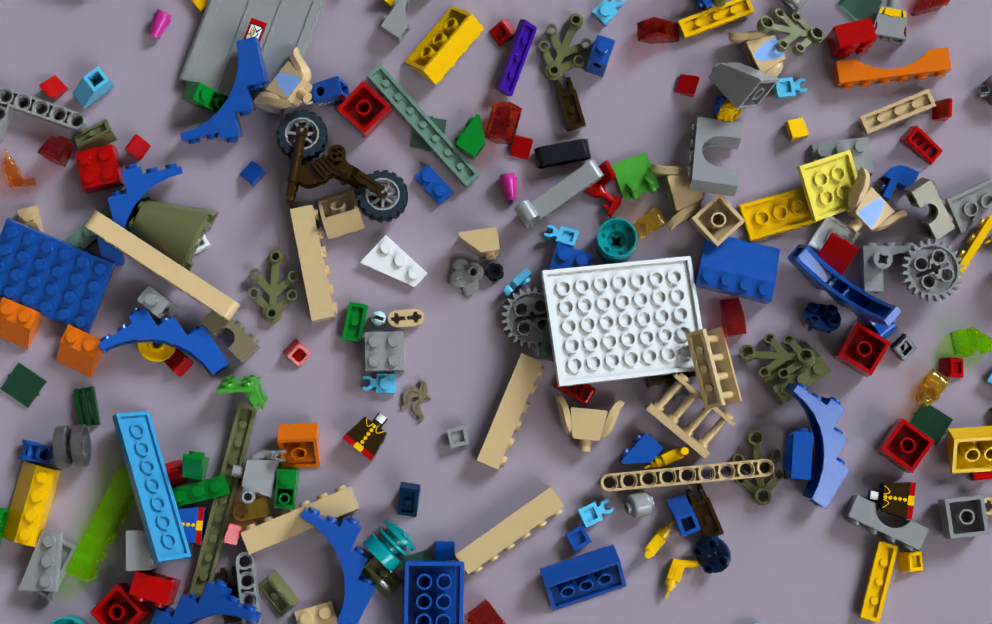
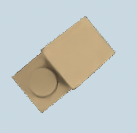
[17,205,44,233]

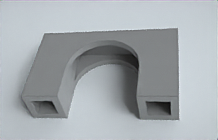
[686,117,743,197]
[859,242,941,294]

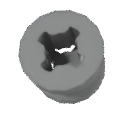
[870,250,893,271]
[667,385,690,403]

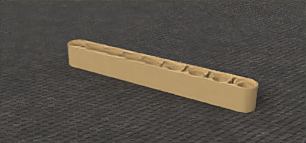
[84,210,240,321]
[600,459,774,491]

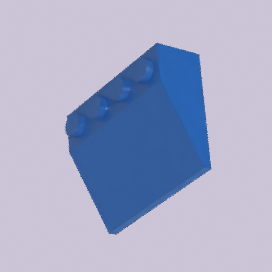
[695,237,780,304]
[402,559,464,624]

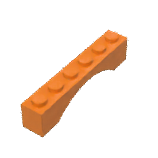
[832,47,952,90]

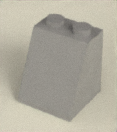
[709,62,779,109]

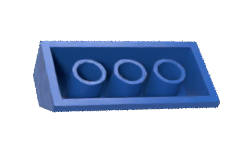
[539,544,627,611]

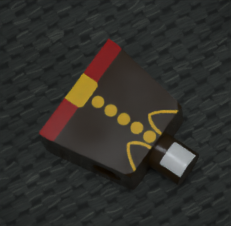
[343,412,388,461]
[868,482,916,520]

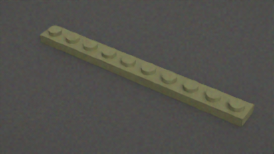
[189,403,258,596]

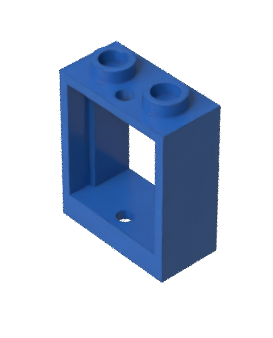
[784,428,813,480]

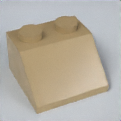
[317,190,365,239]
[688,194,745,247]
[458,227,500,260]

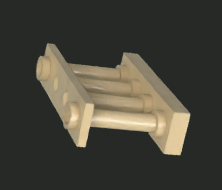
[686,327,742,410]
[645,372,736,459]

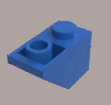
[619,433,663,464]
[666,493,701,537]

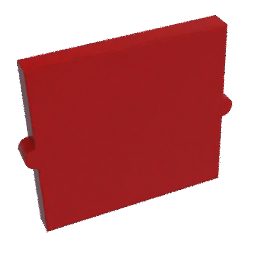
[817,232,859,275]

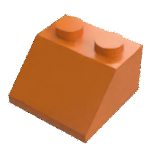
[0,297,44,349]
[56,324,103,377]
[277,422,320,469]

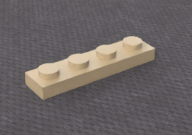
[858,89,936,135]

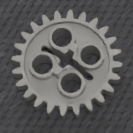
[900,239,965,302]
[501,287,548,349]

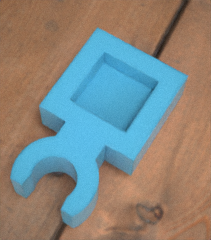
[592,0,625,26]
[774,77,808,99]
[544,225,579,248]
[502,268,532,297]
[362,373,396,394]
[576,499,613,528]

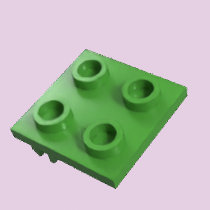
[611,152,660,200]
[217,375,268,410]

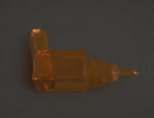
[3,149,36,188]

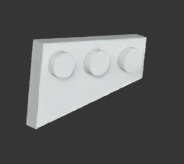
[360,235,428,288]

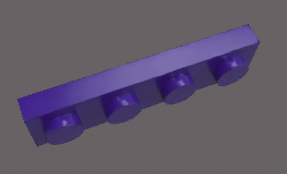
[495,19,537,96]

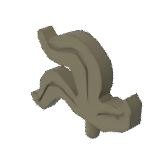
[401,380,431,421]

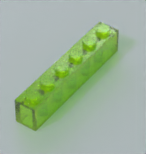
[65,465,136,582]

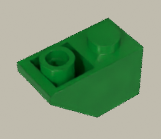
[181,81,228,113]
[454,114,485,160]
[182,451,209,480]
[274,469,299,509]

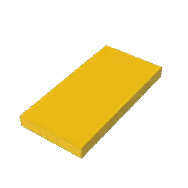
[738,187,822,242]

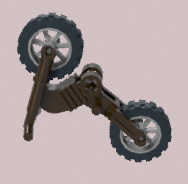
[277,110,408,223]

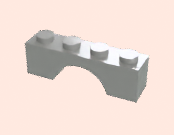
[380,0,415,43]
[844,495,929,552]

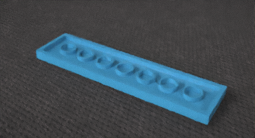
[112,411,191,564]

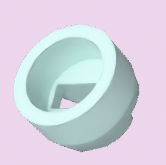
[371,311,386,327]

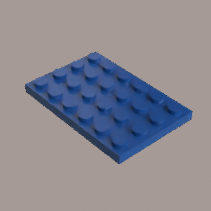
[0,218,116,334]

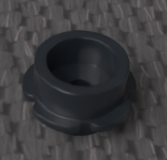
[485,263,504,282]

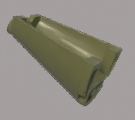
[128,200,219,271]

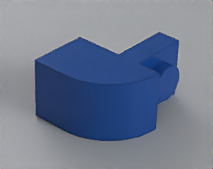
[878,165,919,202]

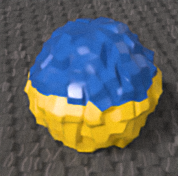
[712,95,742,122]

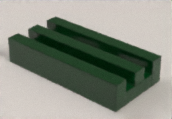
[74,386,101,427]

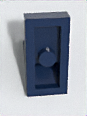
[397,482,421,517]

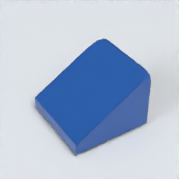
[239,161,266,187]
[435,541,455,561]

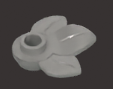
[448,259,484,297]

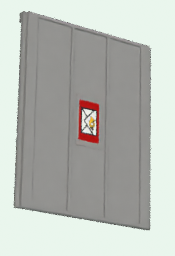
[179,0,326,117]

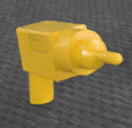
[644,447,689,469]
[643,521,674,559]
[664,558,698,599]

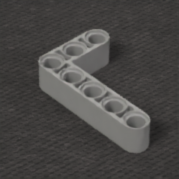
[0,88,89,143]
[514,160,604,229]
[236,552,262,624]

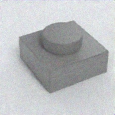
[446,425,470,449]

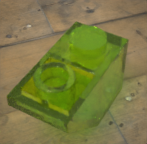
[950,327,992,357]

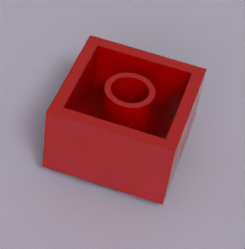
[826,18,877,59]
[337,81,392,139]
[75,144,125,194]
[833,322,891,377]
[875,418,935,473]
[129,570,181,608]
[90,583,152,624]

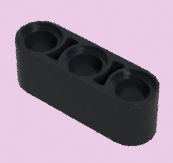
[534,139,591,169]

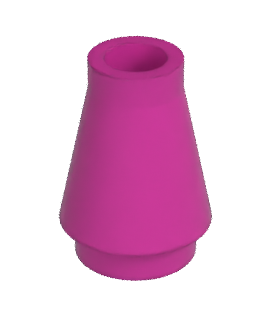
[149,9,172,39]
[498,173,517,201]

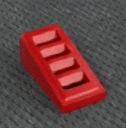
[900,125,943,165]
[553,381,596,406]

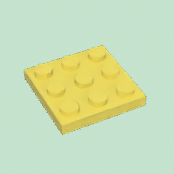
[797,150,858,222]

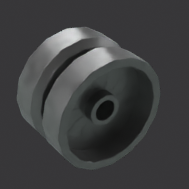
[53,424,91,468]

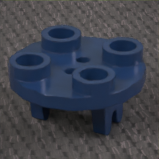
[803,302,841,333]
[693,535,731,574]

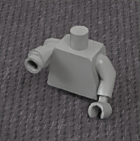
[231,450,287,504]

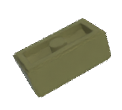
[73,119,117,151]
[361,556,403,598]
[258,571,300,616]

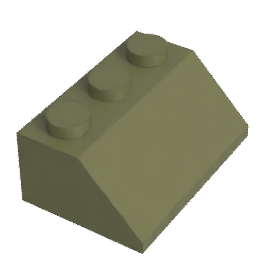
[758,341,831,405]

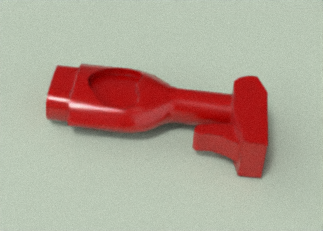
[583,181,622,218]

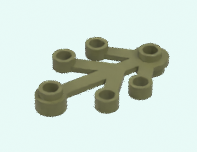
[757,8,824,56]
[538,13,592,81]
[248,249,300,323]
[739,333,816,382]
[731,430,785,506]

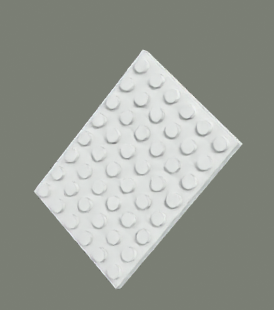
[541,256,703,387]

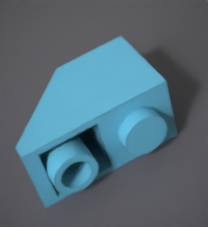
[72,66,115,109]

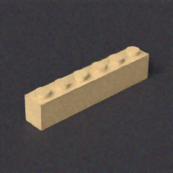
[290,205,338,323]
[477,353,544,470]
[240,485,359,554]
[455,487,564,574]

